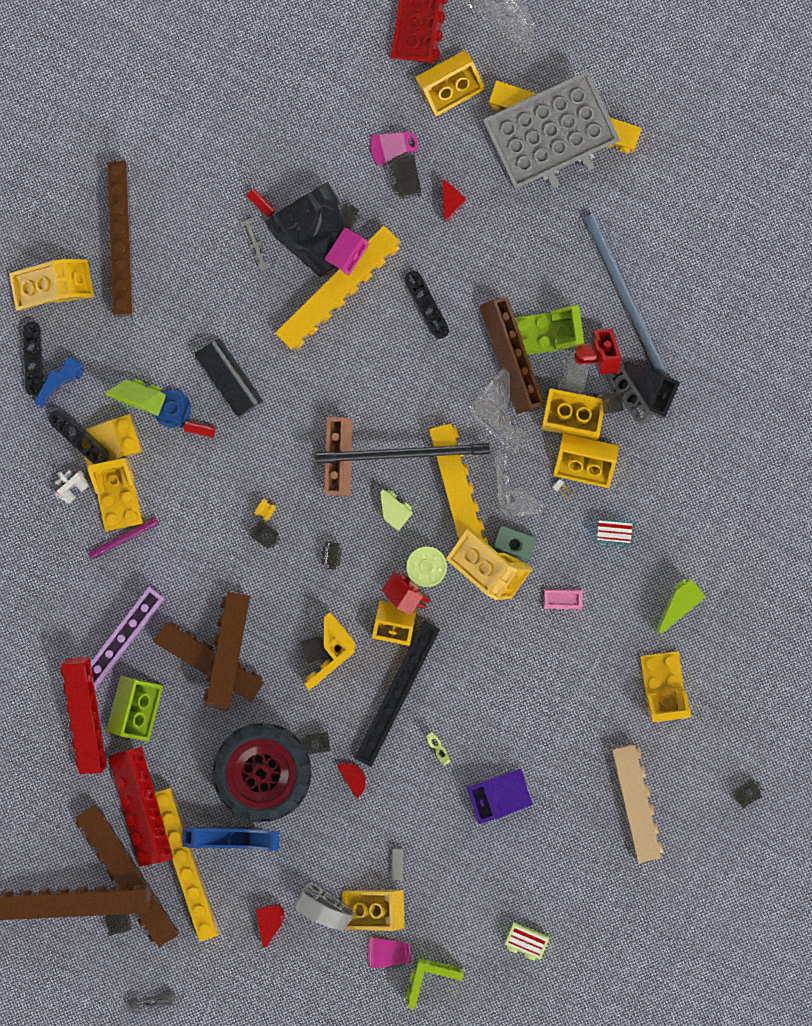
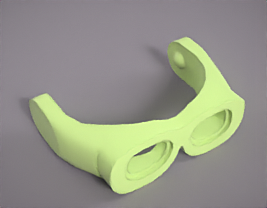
[426,732,451,766]

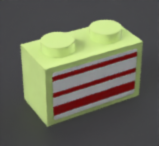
[504,921,549,961]

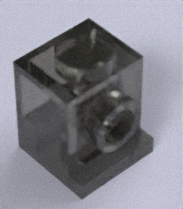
[249,520,280,549]
[302,732,330,754]
[731,779,763,808]

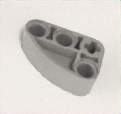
[293,883,354,931]

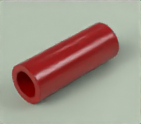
[246,189,276,218]
[184,421,216,438]

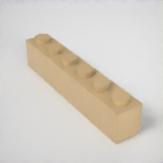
[611,744,663,863]

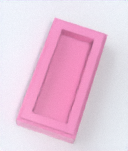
[544,590,583,609]

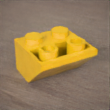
[372,601,417,646]

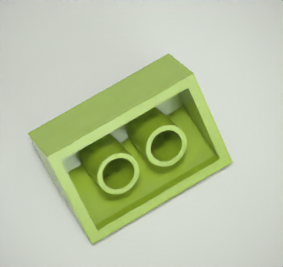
[106,675,163,742]

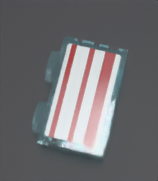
[593,518,635,549]

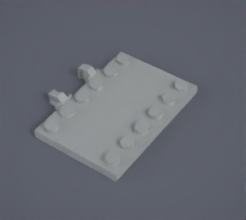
[483,70,620,189]

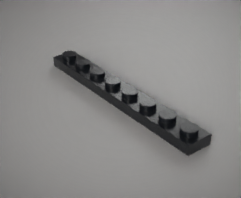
[354,621,440,767]

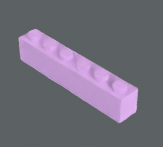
[91,587,166,690]

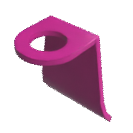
[370,132,418,165]
[368,937,411,969]

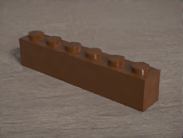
[479,296,544,415]
[203,592,250,711]
[153,621,264,702]

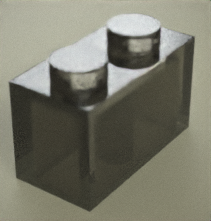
[389,155,422,200]

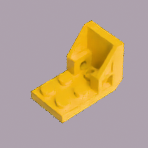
[9,259,94,311]
[88,458,143,532]
[446,529,533,600]
[304,612,355,690]
[640,651,691,723]

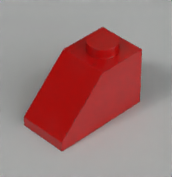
[256,903,286,947]

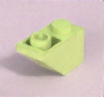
[381,489,413,531]

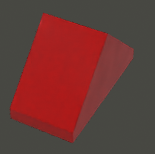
[442,180,466,221]

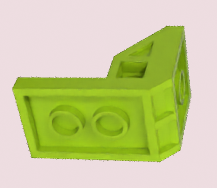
[515,305,584,355]

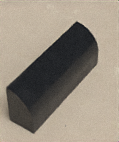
[194,338,264,418]

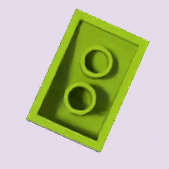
[105,379,166,416]
[656,579,706,634]

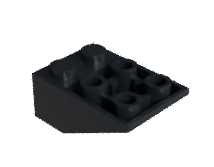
[611,361,680,419]

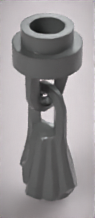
[128,990,176,1013]

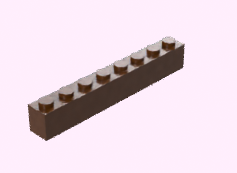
[107,161,134,317]
[75,804,180,947]
[0,884,152,920]

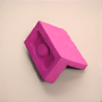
[325,228,369,276]

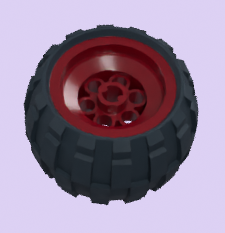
[212,723,312,823]

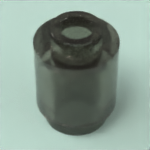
[340,204,360,230]
[321,542,342,570]

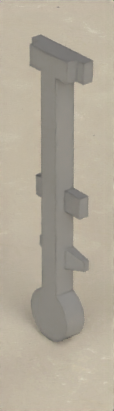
[240,218,268,271]

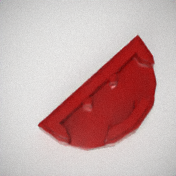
[337,763,366,798]

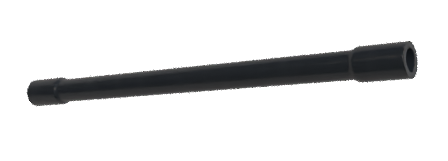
[316,443,490,464]

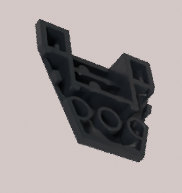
[265,182,344,277]

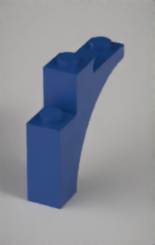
[182,826,280,851]

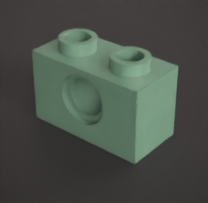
[493,526,537,562]

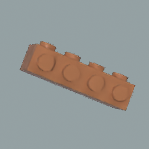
[324,417,353,496]

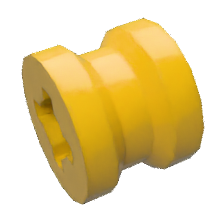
[254,498,277,522]

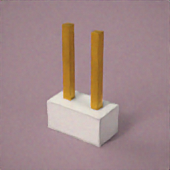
[552,479,573,499]

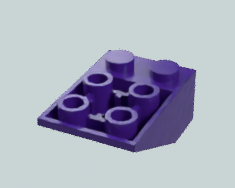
[466,768,533,824]

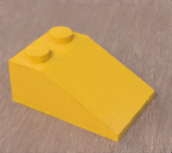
[82,414,143,466]
[342,889,405,931]

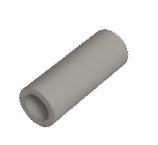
[391,848,403,880]

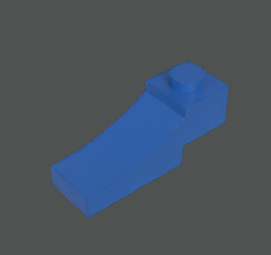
[34,356,84,408]

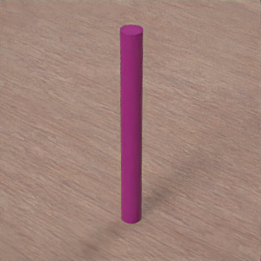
[88,517,160,559]

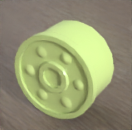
[407,547,447,587]

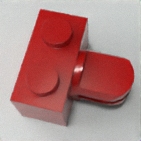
[574,329,622,374]
[381,572,431,615]

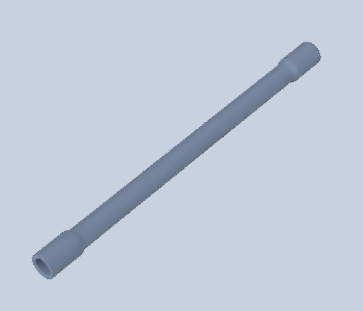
[584,213,666,373]

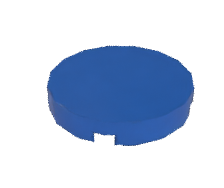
[154,390,191,428]

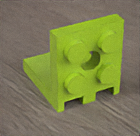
[405,958,464,1010]

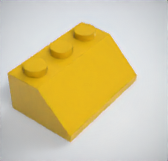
[415,50,485,117]
[541,388,606,441]
[553,433,619,489]

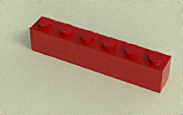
[60,657,107,774]

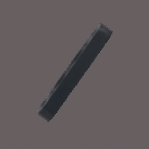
[405,271,449,339]
[23,321,44,396]
[49,410,109,464]

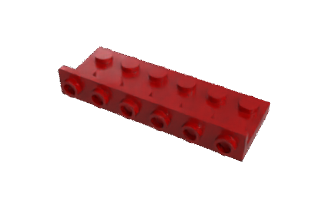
[391,0,448,66]
[108,746,173,867]

